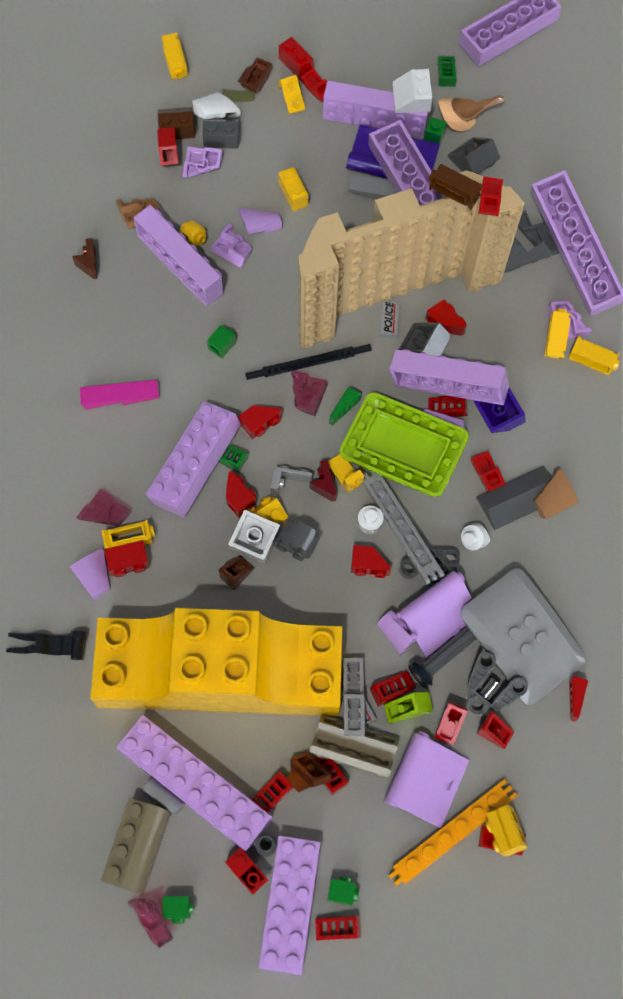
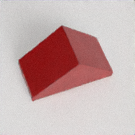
[477,711,514,749]

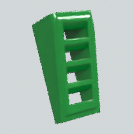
[438,56,457,87]
[329,387,361,425]
[218,445,248,473]

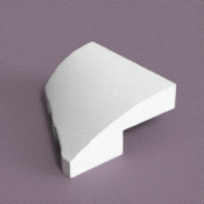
[193,92,241,119]

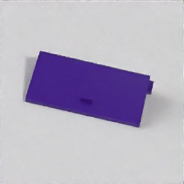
[346,124,440,179]

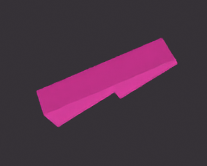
[80,380,160,410]

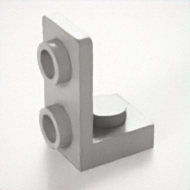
[271,466,313,495]

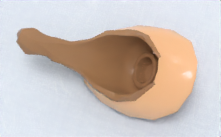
[438,95,504,132]

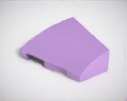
[210,223,252,268]
[377,610,417,655]

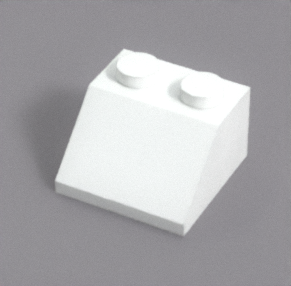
[392,69,432,113]
[228,510,280,565]

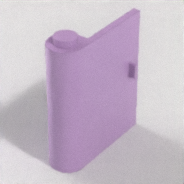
[397,571,472,660]
[384,731,469,829]

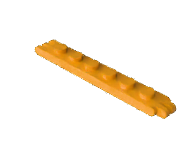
[389,779,518,886]

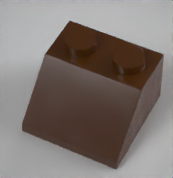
[158,107,195,140]

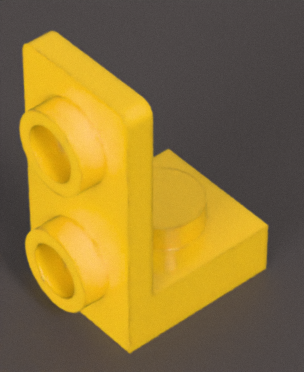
[277,75,305,114]
[328,454,364,493]

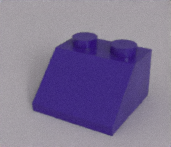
[474,388,526,433]

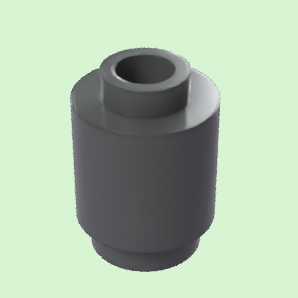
[255,834,277,857]

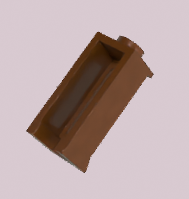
[428,164,483,210]

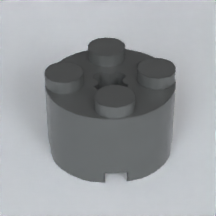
[275,519,321,561]

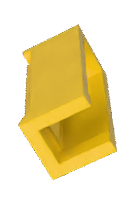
[161,32,188,80]
[544,309,572,359]
[568,336,620,375]
[101,520,155,549]

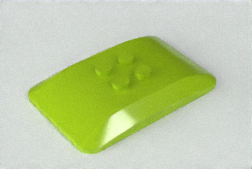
[339,393,469,497]

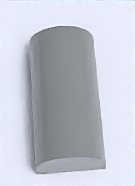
[143,778,185,817]

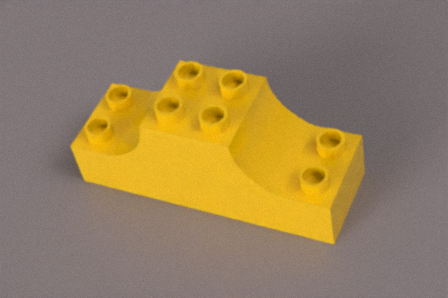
[90,608,342,716]

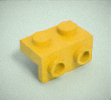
[246,496,288,524]

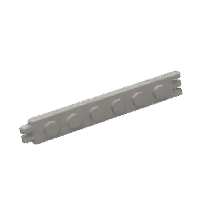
[362,471,444,585]

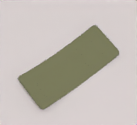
[222,89,255,102]

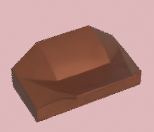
[238,57,272,93]
[287,752,331,793]

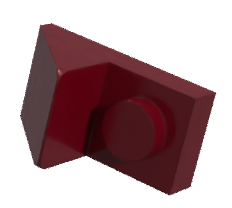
[309,460,337,502]

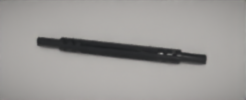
[245,344,372,380]

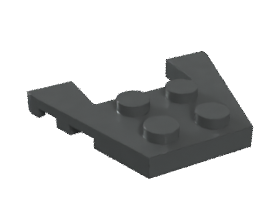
[518,210,559,255]
[504,237,553,273]

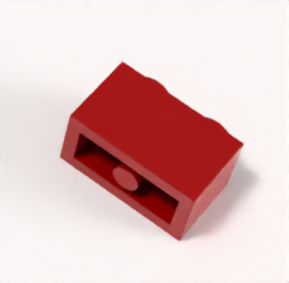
[278,37,313,79]
[104,540,150,577]

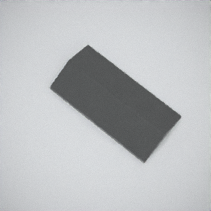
[476,466,553,530]

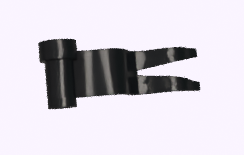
[6,631,87,661]

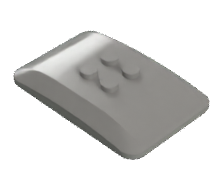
[461,569,585,705]

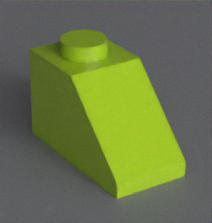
[384,692,434,724]

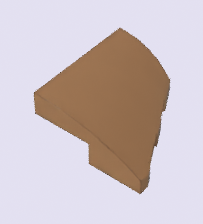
[116,198,161,229]
[533,468,579,519]

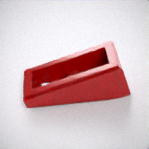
[428,396,468,417]
[370,671,416,707]
[569,676,588,722]
[314,756,349,796]
[251,771,294,813]
[315,916,361,941]

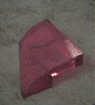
[291,370,328,416]
[76,489,132,527]
[128,899,174,948]

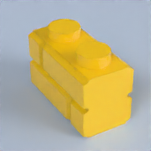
[278,167,309,211]
[485,805,528,857]

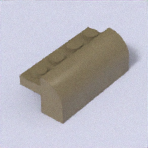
[309,714,399,777]
[101,798,171,895]

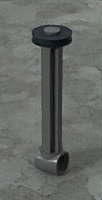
[408,626,476,689]

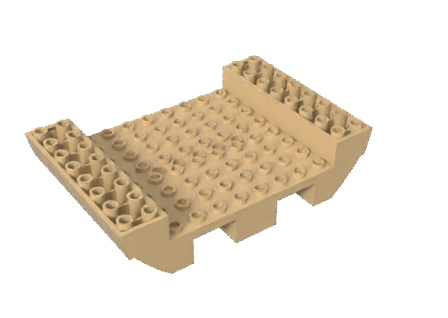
[298,170,525,349]

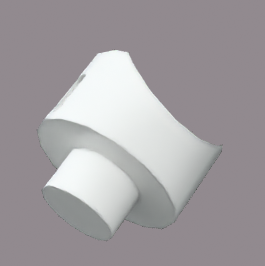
[357,506,383,535]
[461,523,490,551]

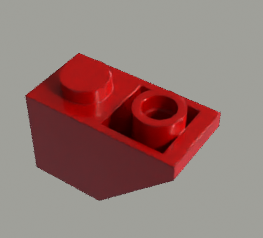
[157,127,180,166]
[425,299,467,336]
[238,405,282,440]
[226,471,256,518]
[351,545,391,578]
[225,848,268,895]

